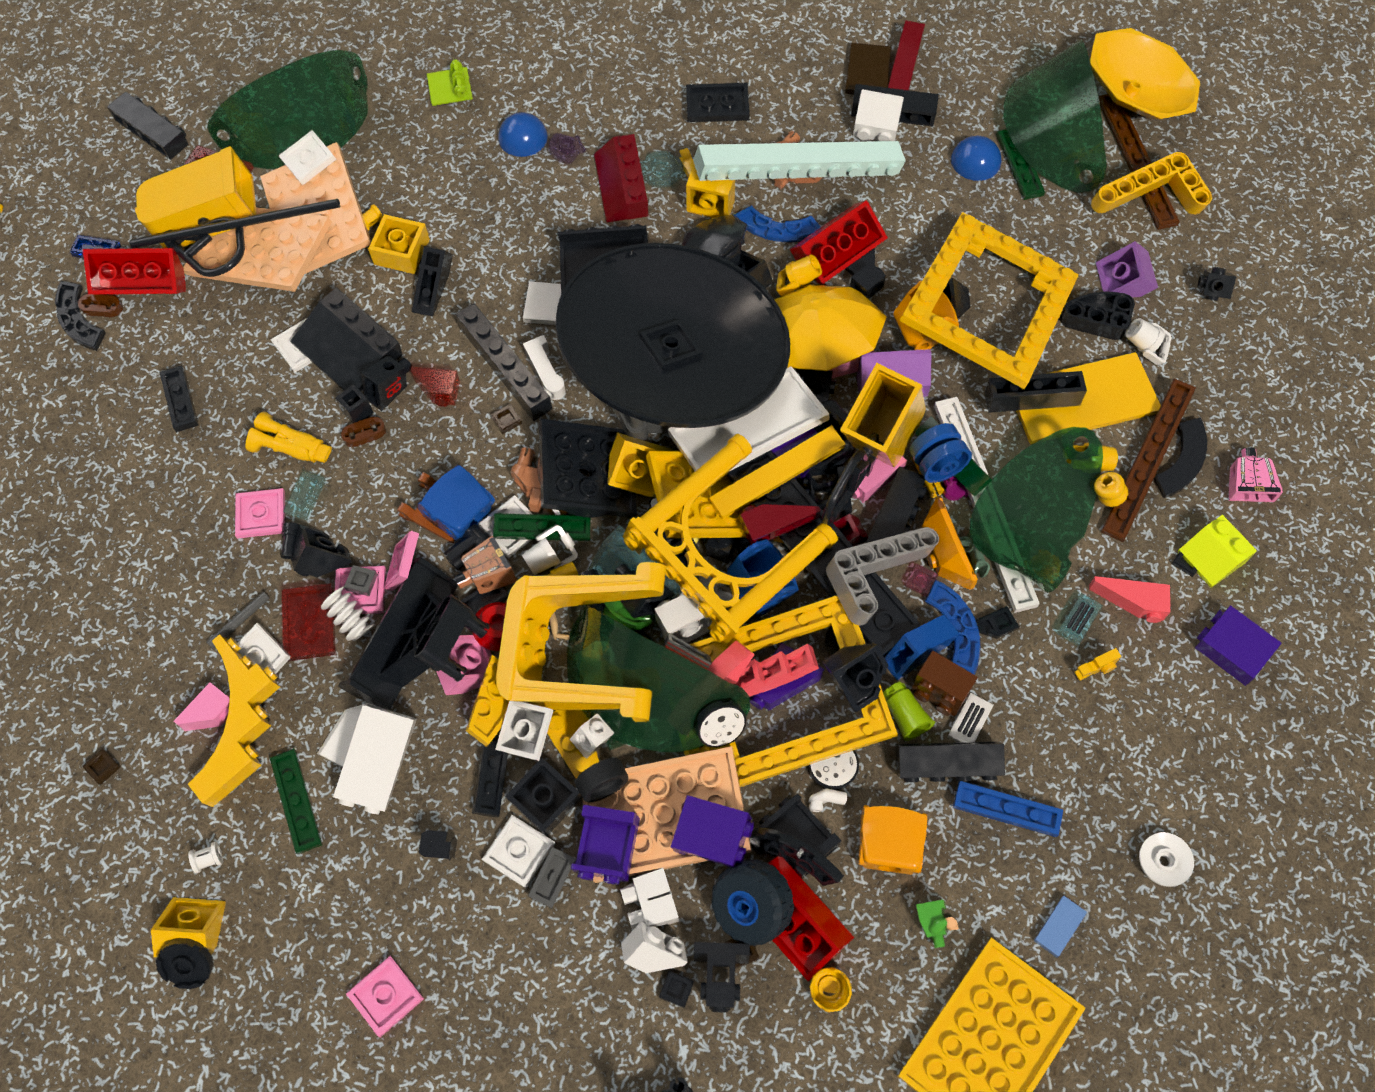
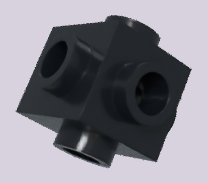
[1197,267,1236,301]

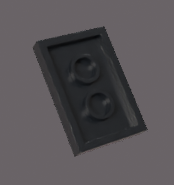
[686,83,750,122]

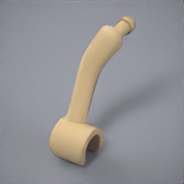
[549,612,570,640]

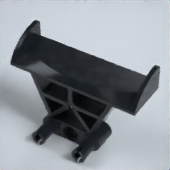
[338,557,490,710]

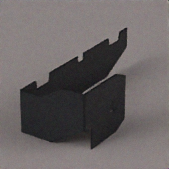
[418,830,457,861]

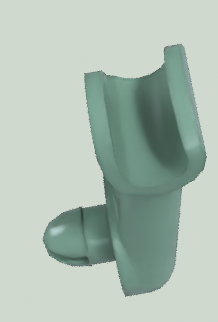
[959,531,990,578]

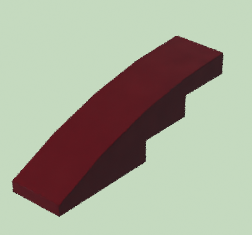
[888,20,925,90]

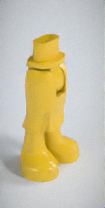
[245,411,332,463]

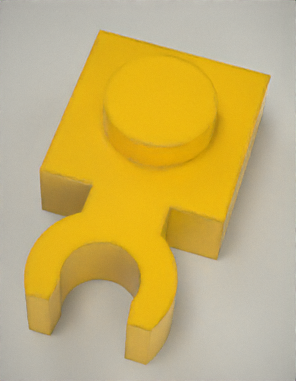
[1074,648,1121,681]

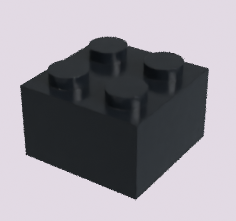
[505,757,582,837]

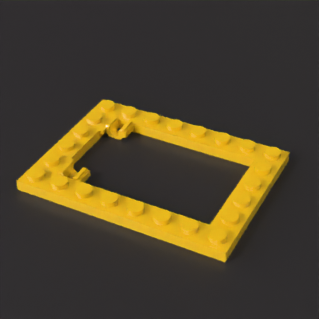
[899,212,1079,389]
[658,595,898,787]

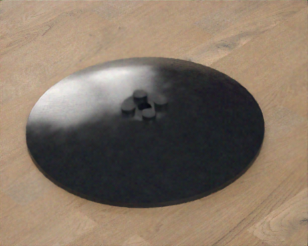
[555,243,790,428]

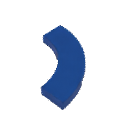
[734,205,821,242]
[925,580,981,675]

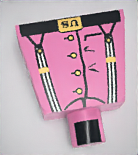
[1229,447,1283,502]

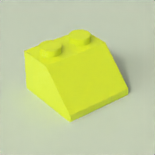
[1177,514,1257,588]

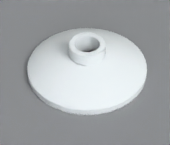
[1139,832,1194,887]

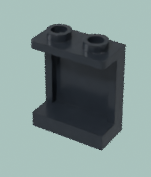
[759,793,842,879]

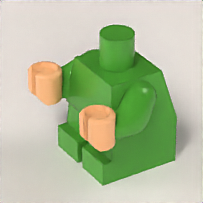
[916,900,959,948]

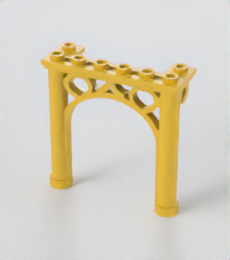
[623,434,838,646]

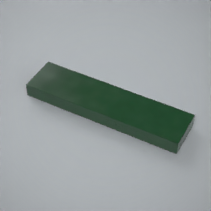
[996,127,1045,200]
[915,416,992,496]
[493,513,591,541]
[269,749,323,855]

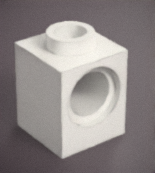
[569,713,614,759]

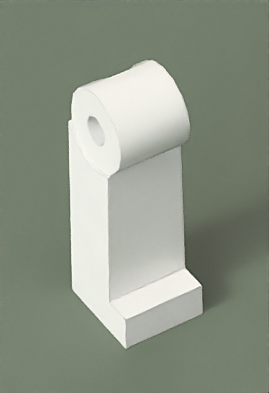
[523,335,565,400]

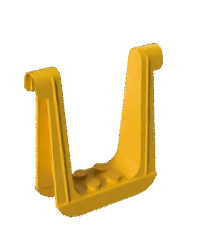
[496,562,666,722]

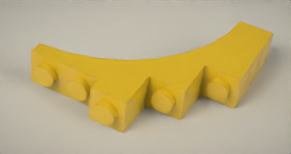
[188,634,280,807]

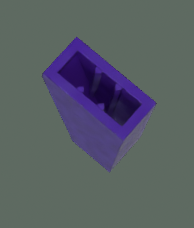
[748,643,824,710]

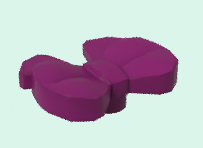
[944,476,969,501]

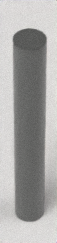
[206,592,270,649]

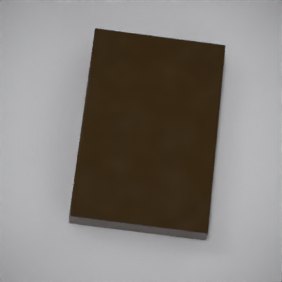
[845,42,892,95]

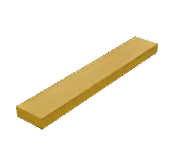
[709,425,846,520]

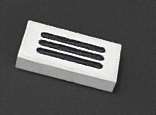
[947,693,994,742]

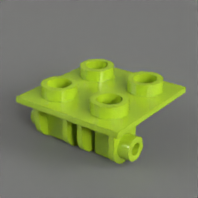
[427,60,473,106]

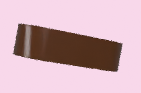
[78,294,123,317]
[341,417,386,447]

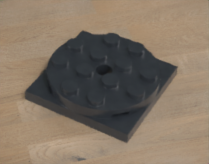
[537,419,637,518]

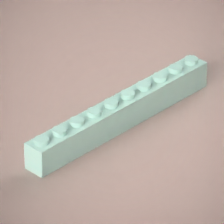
[693,141,906,181]

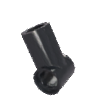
[444,524,491,570]

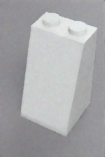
[333,704,417,814]

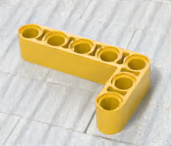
[1091,152,1212,215]

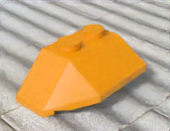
[922,495,978,590]

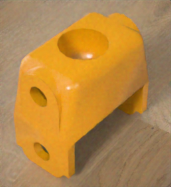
[893,280,959,350]
[858,805,927,874]

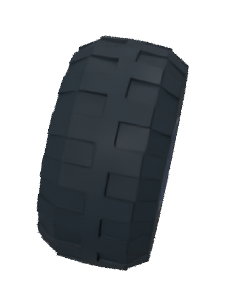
[711,859,794,946]

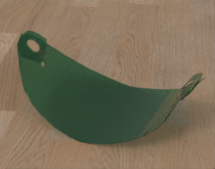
[1003,39,1107,193]
[207,50,368,169]
[969,427,1103,593]
[567,604,750,752]

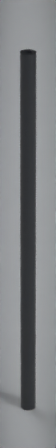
[129,199,340,248]

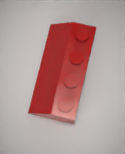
[789,200,888,285]
[83,248,186,295]
[768,856,855,981]

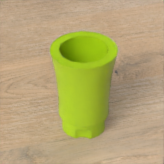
[883,682,935,741]

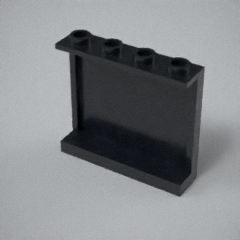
[557,224,648,299]

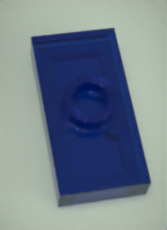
[70,235,121,258]

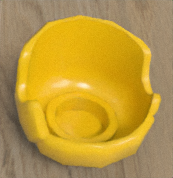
[810,967,852,1012]

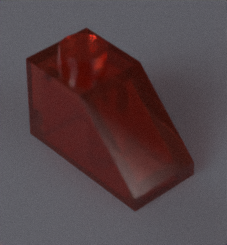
[411,367,460,407]

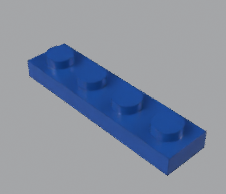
[953,781,1063,837]

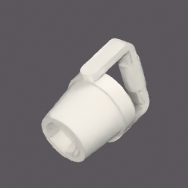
[1125,318,1171,365]
[522,525,578,575]

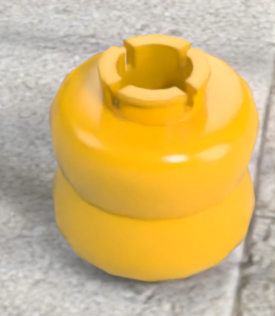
[1094,472,1128,507]

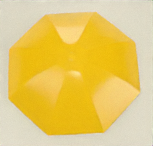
[1089,28,1200,119]
[774,284,887,371]

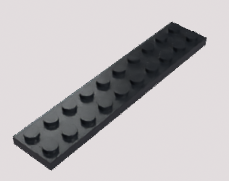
[726,450,921,656]

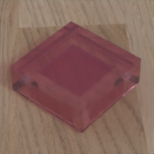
[905,564,939,597]

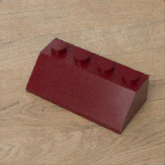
[594,134,649,223]

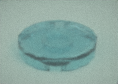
[641,151,682,188]

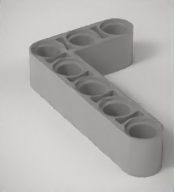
[826,527,939,625]

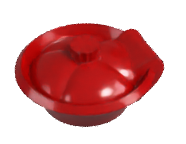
[472,602,507,651]

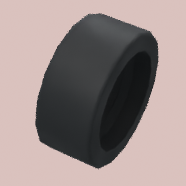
[575,758,628,803]

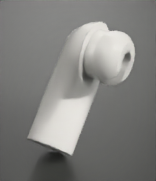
[808,789,847,812]

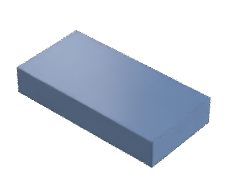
[1034,896,1087,958]

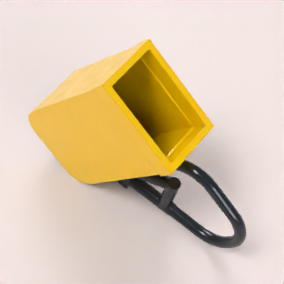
[135,146,257,277]
[822,363,926,525]

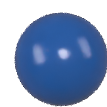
[498,112,548,157]
[951,135,1002,181]

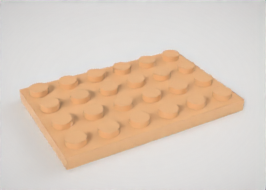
[260,142,371,274]
[183,207,332,292]
[582,746,752,883]

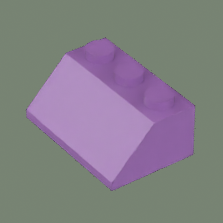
[856,349,931,397]

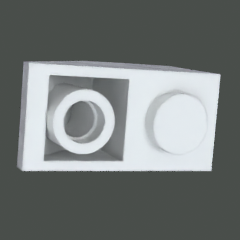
[621,922,688,973]

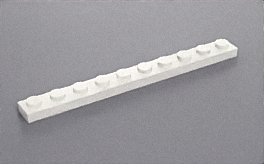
[934,397,1040,613]

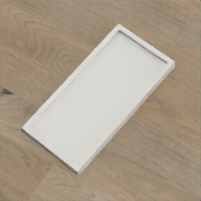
[668,366,829,471]

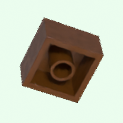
[911,651,978,717]

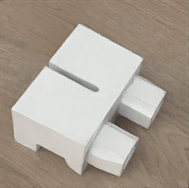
[620,868,679,929]

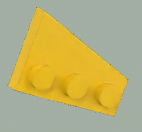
[466,655,509,746]
[547,710,599,779]

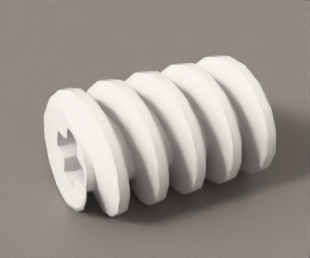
[321,586,375,641]

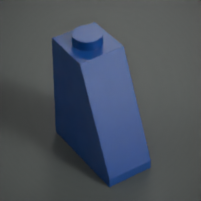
[885,614,960,681]

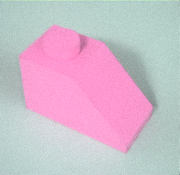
[174,683,230,731]

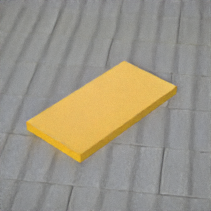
[1016,352,1161,444]

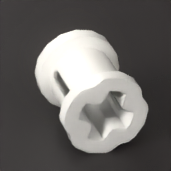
[188,842,224,874]

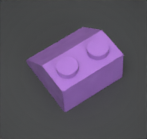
[1096,241,1158,298]

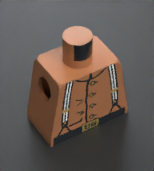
[454,536,517,594]

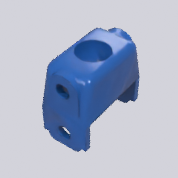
[418,465,495,540]
[726,539,799,618]

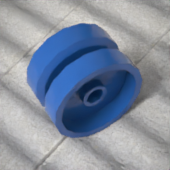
[909,423,972,483]

